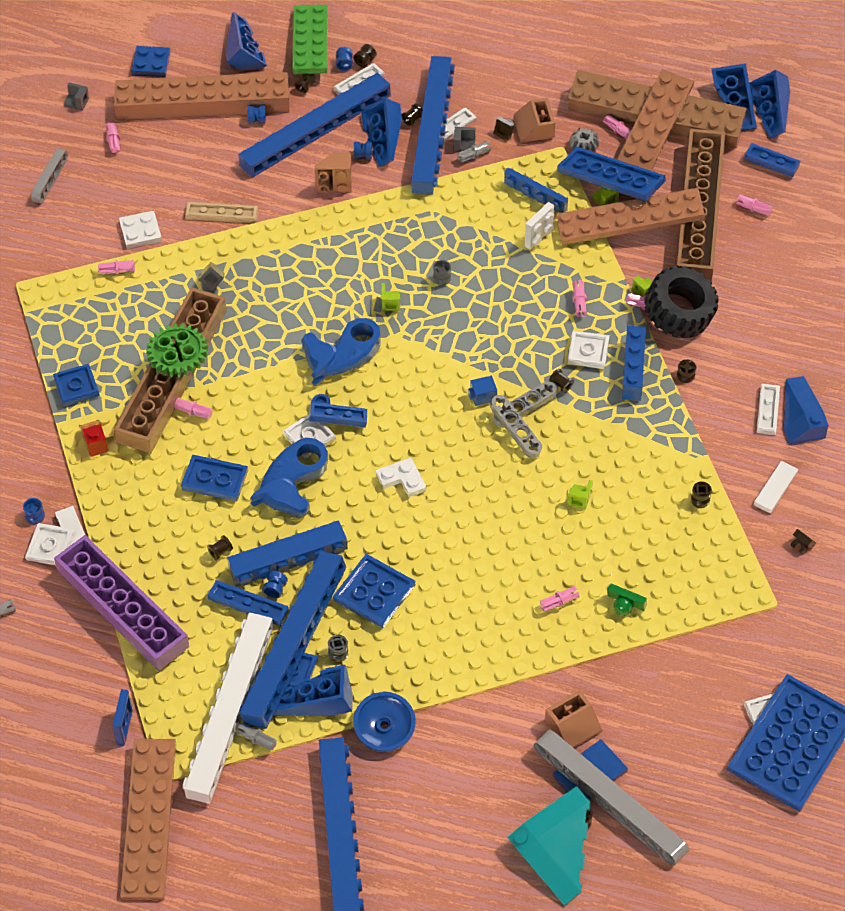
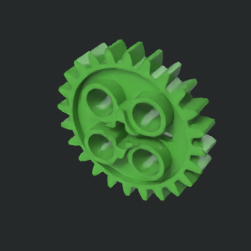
[146,323,208,378]

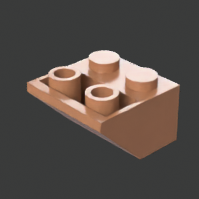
[513,98,555,142]
[314,152,352,193]
[545,690,602,748]

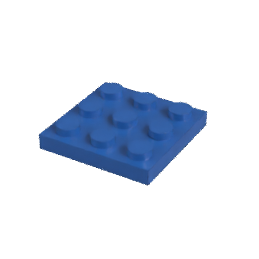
[333,554,416,628]

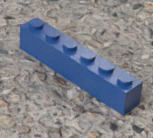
[227,520,348,586]

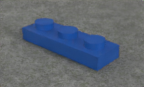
[744,143,800,177]
[309,402,367,428]

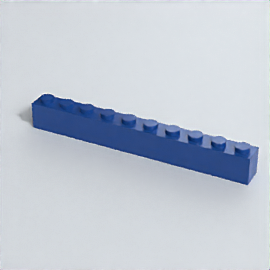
[412,56,455,194]
[238,72,391,178]
[239,551,347,729]
[319,737,364,911]

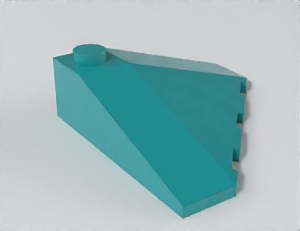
[507,786,590,906]

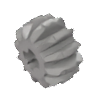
[569,127,599,153]

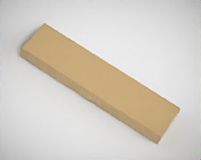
[185,202,258,224]

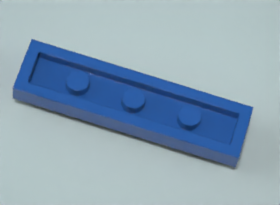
[504,167,568,213]
[207,580,289,626]

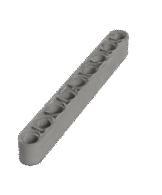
[534,730,689,866]

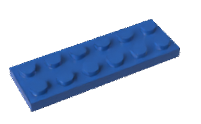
[557,147,666,201]

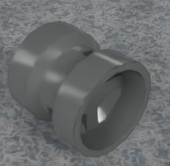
[433,260,451,285]
[328,635,348,662]

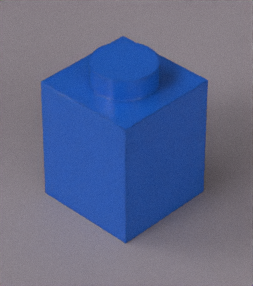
[468,375,497,406]

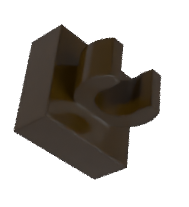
[493,117,515,141]
[790,529,816,554]

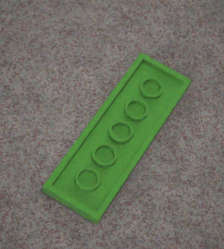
[293,4,328,74]

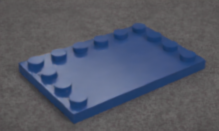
[727,674,845,812]

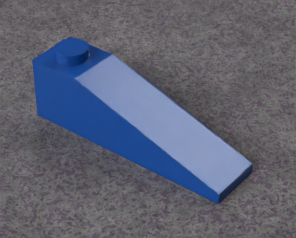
[226,12,267,71]
[711,63,757,131]
[749,70,790,139]
[361,98,402,167]
[784,376,829,445]
[274,665,353,716]

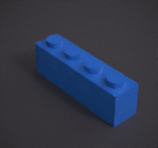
[622,326,646,401]

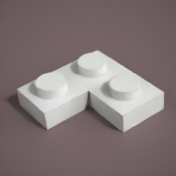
[376,458,427,497]

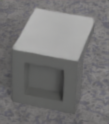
[64,82,89,111]
[453,127,476,152]
[198,262,225,291]

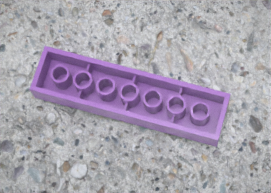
[54,535,189,671]

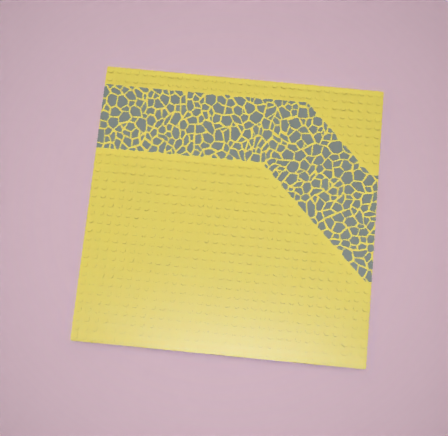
[16,147,777,781]

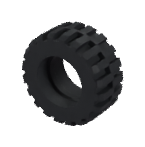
[644,266,719,338]

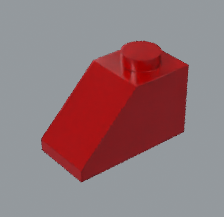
[79,420,109,457]

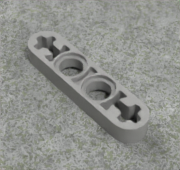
[31,148,68,204]
[494,381,557,427]
[490,395,542,458]

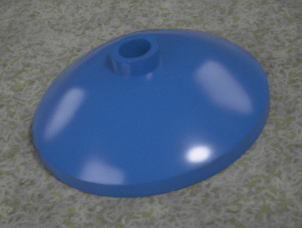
[354,692,416,752]

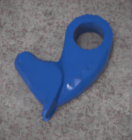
[301,318,381,386]
[250,438,328,517]

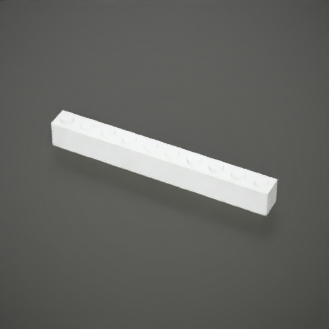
[183,613,273,804]

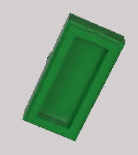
[607,583,647,615]

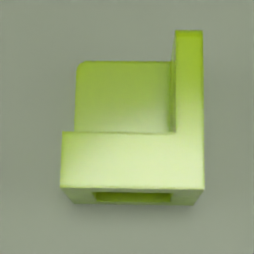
[592,187,619,206]
[632,275,653,297]
[382,283,400,311]
[568,480,593,509]

